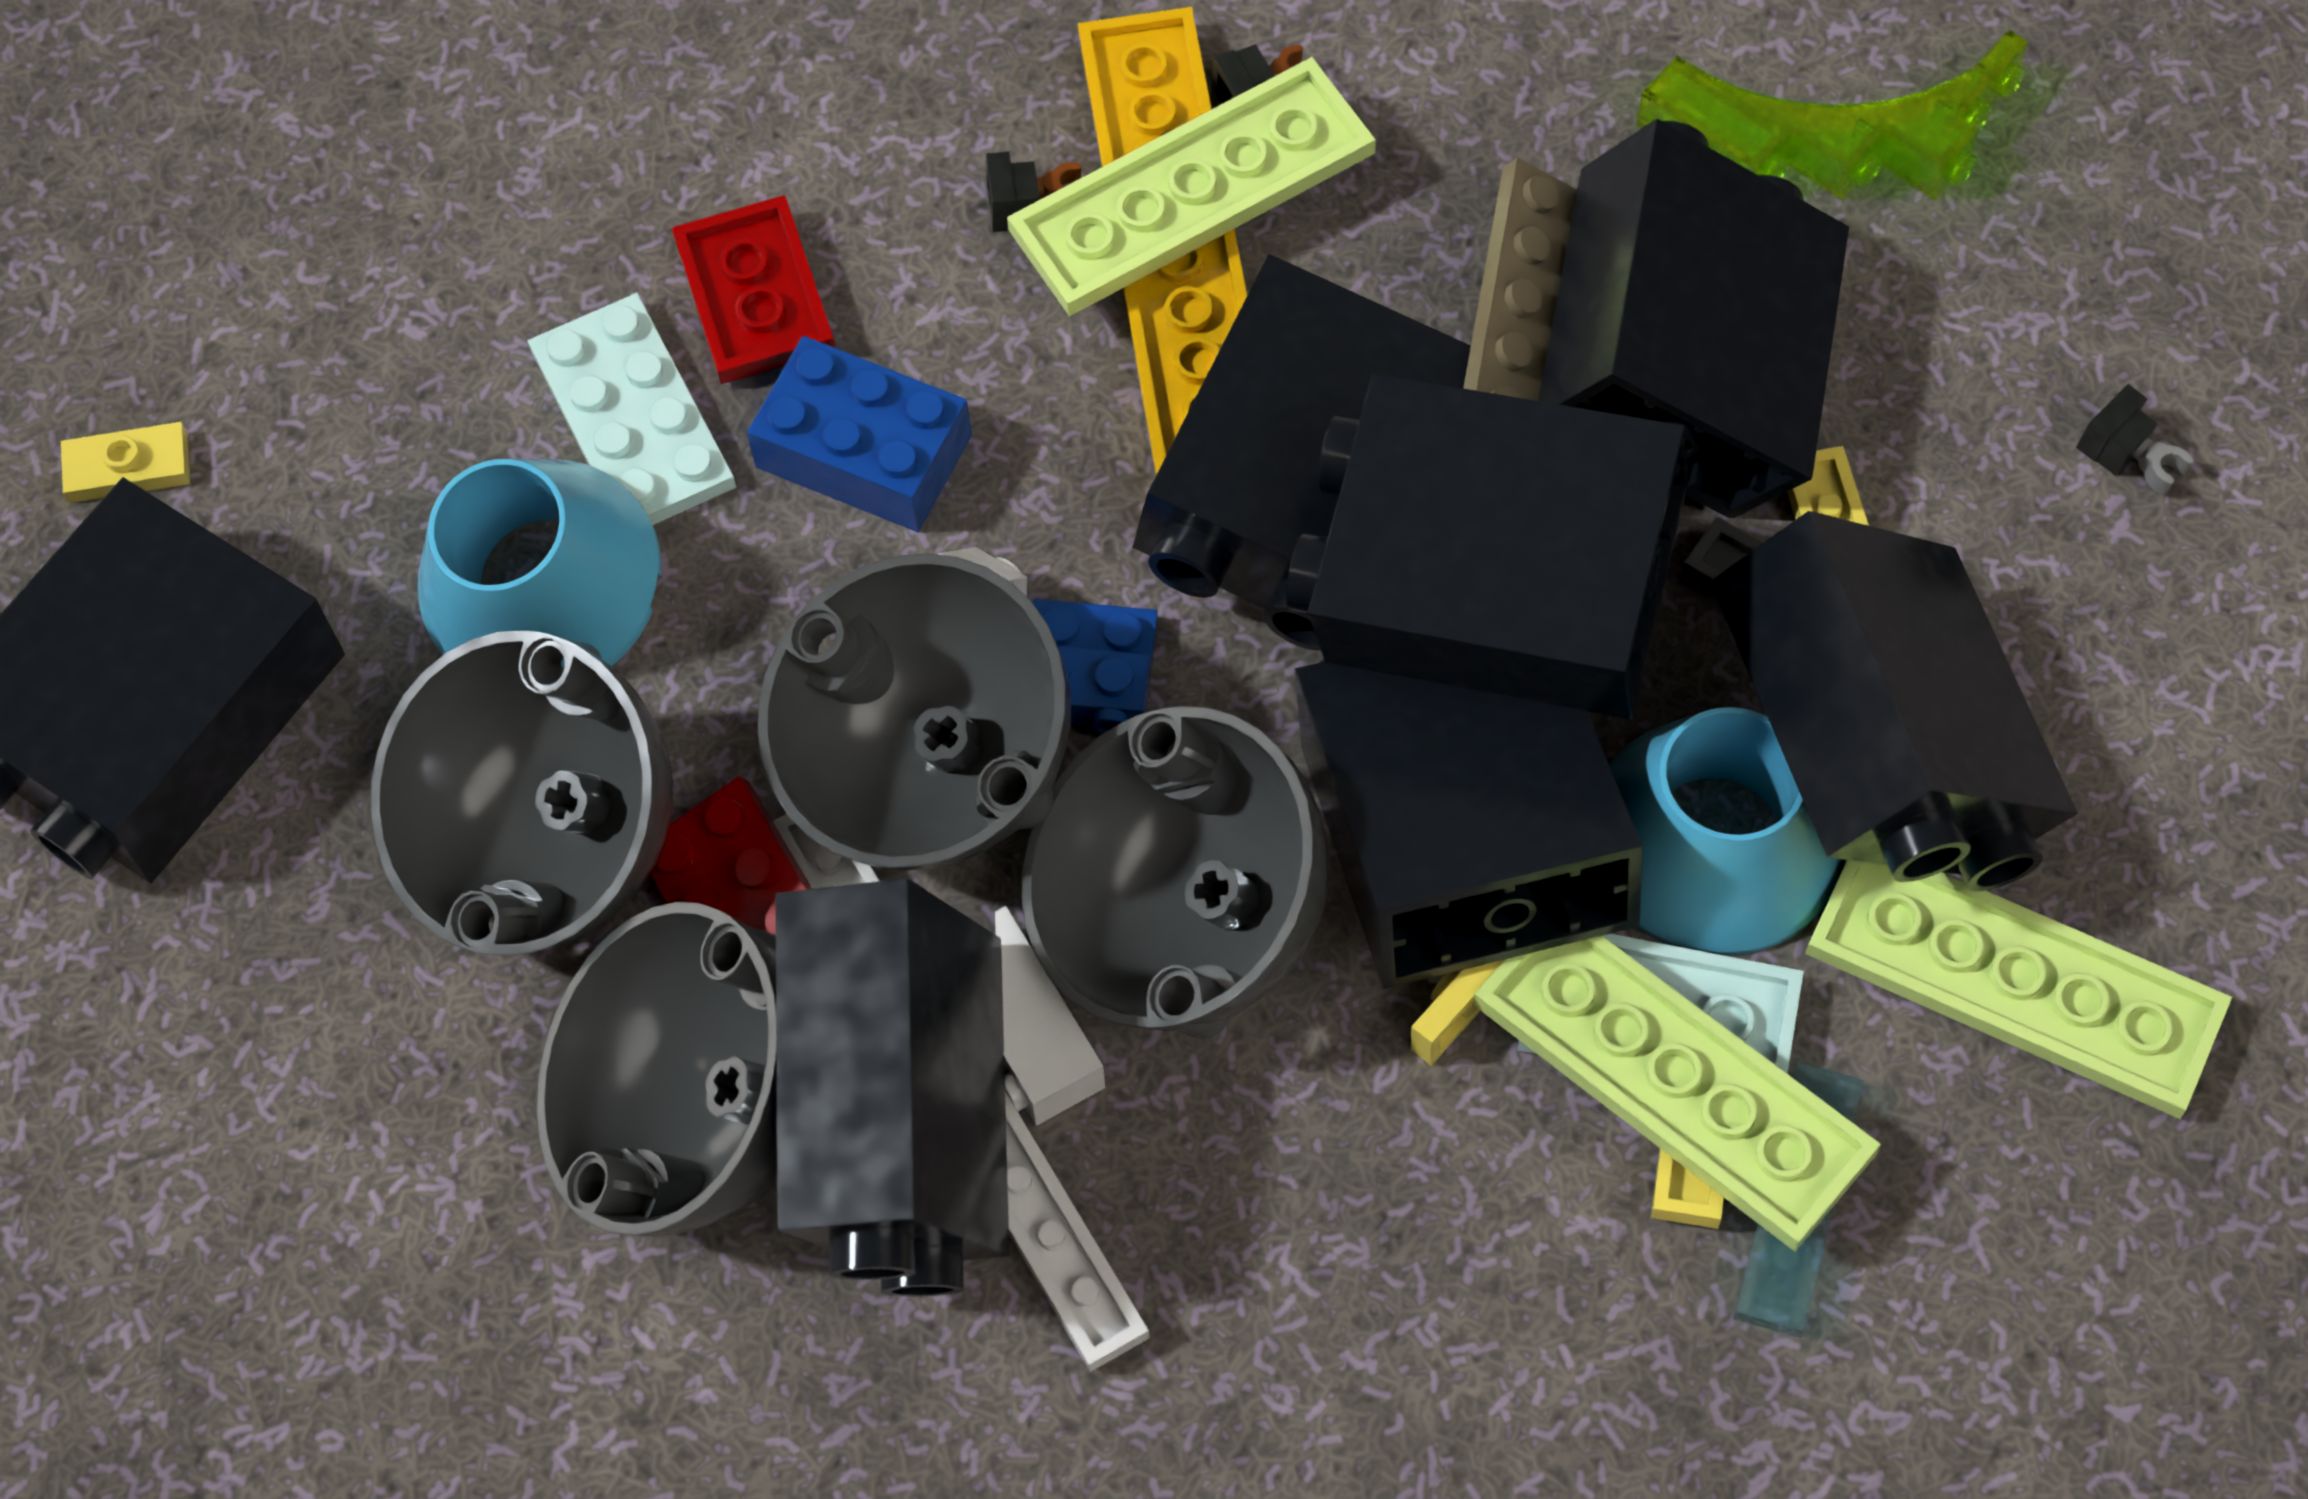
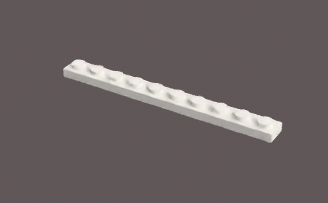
[773,814,1150,1372]

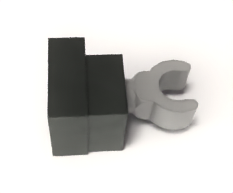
[2076,384,2193,494]

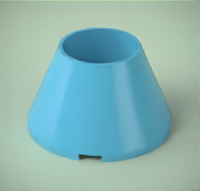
[417,459,662,670]
[1609,707,1845,956]

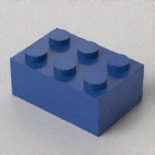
[746,336,972,533]

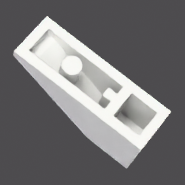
[995,906,1105,1126]

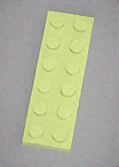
[1007,57,1376,317]
[1805,860,2232,1119]
[1473,936,1881,1252]

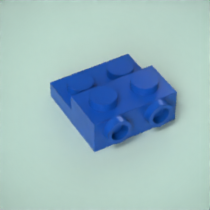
[1033,599,1158,734]

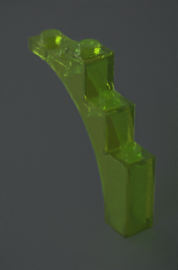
[1636,29,2029,200]

